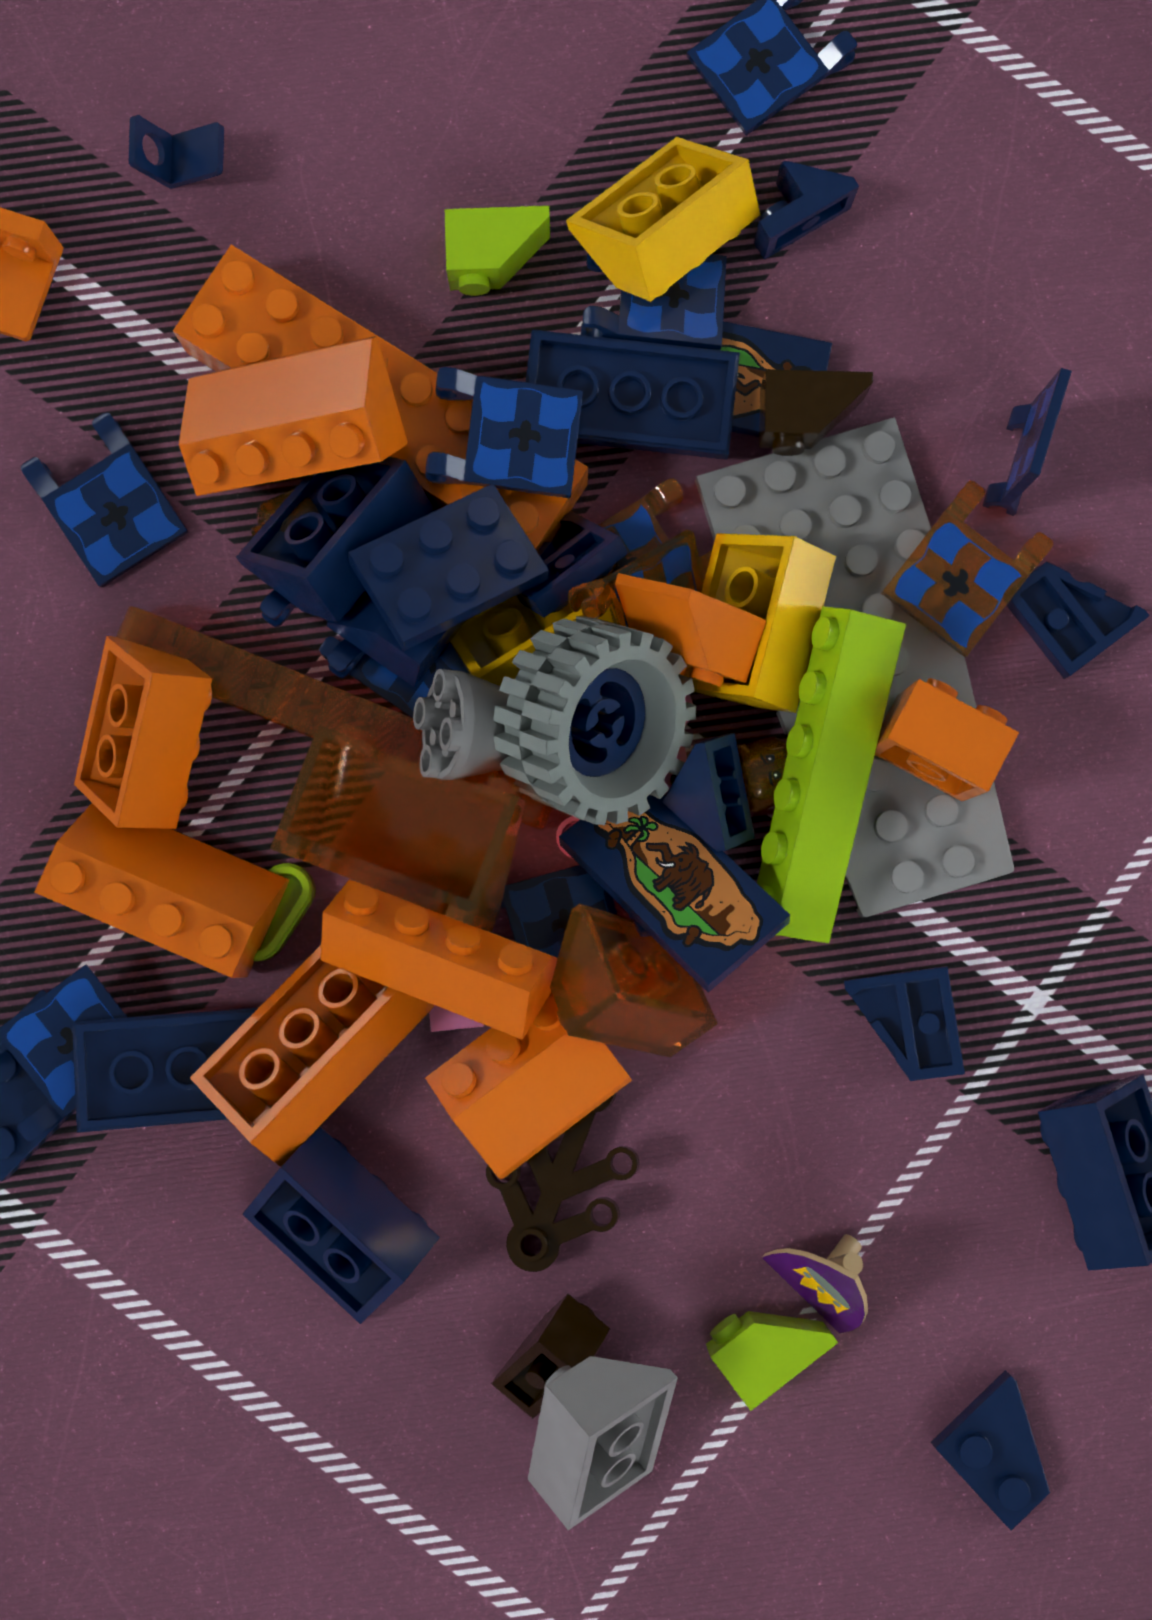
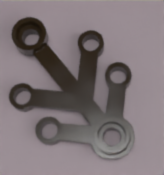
[486,1093,640,1272]

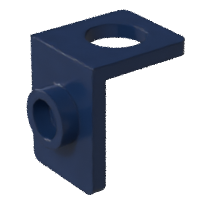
[128,115,224,189]

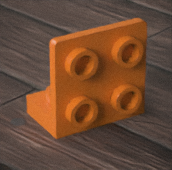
[0,207,64,342]

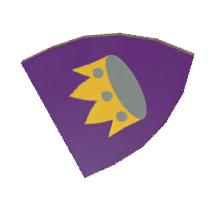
[762,1234,868,1334]

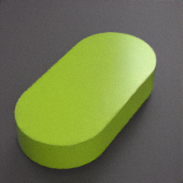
[254,863,316,961]

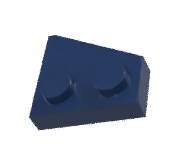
[516,511,628,618]
[1002,561,1150,679]
[844,966,965,1081]
[931,1370,1050,1531]

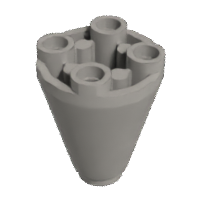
[413,669,509,780]

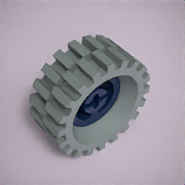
[493,616,696,825]

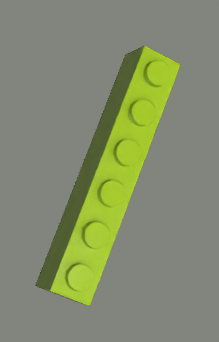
[757,606,906,944]

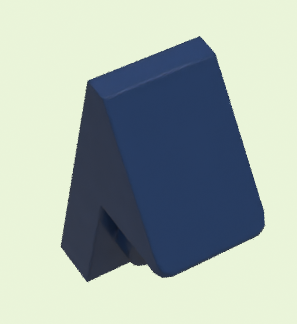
[754,161,859,260]

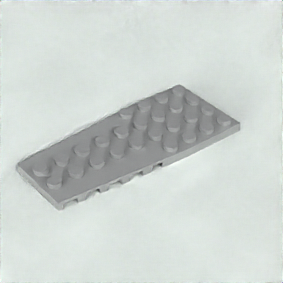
[695,417,1014,917]

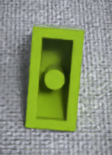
[444,206,550,296]
[706,1311,838,1411]

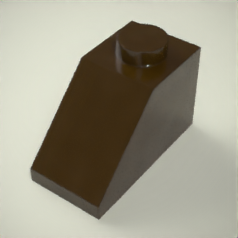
[759,369,873,456]
[491,1294,610,1419]

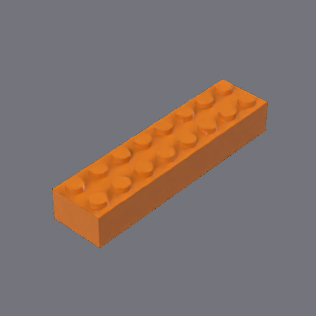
[173,244,588,551]

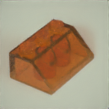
[550,903,718,1057]

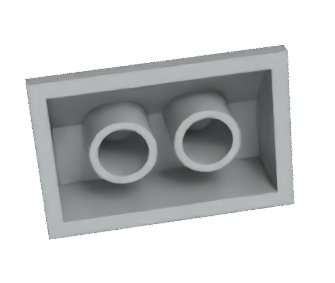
[528,1356,678,1531]

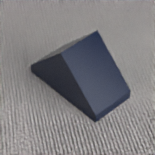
[662,732,755,852]

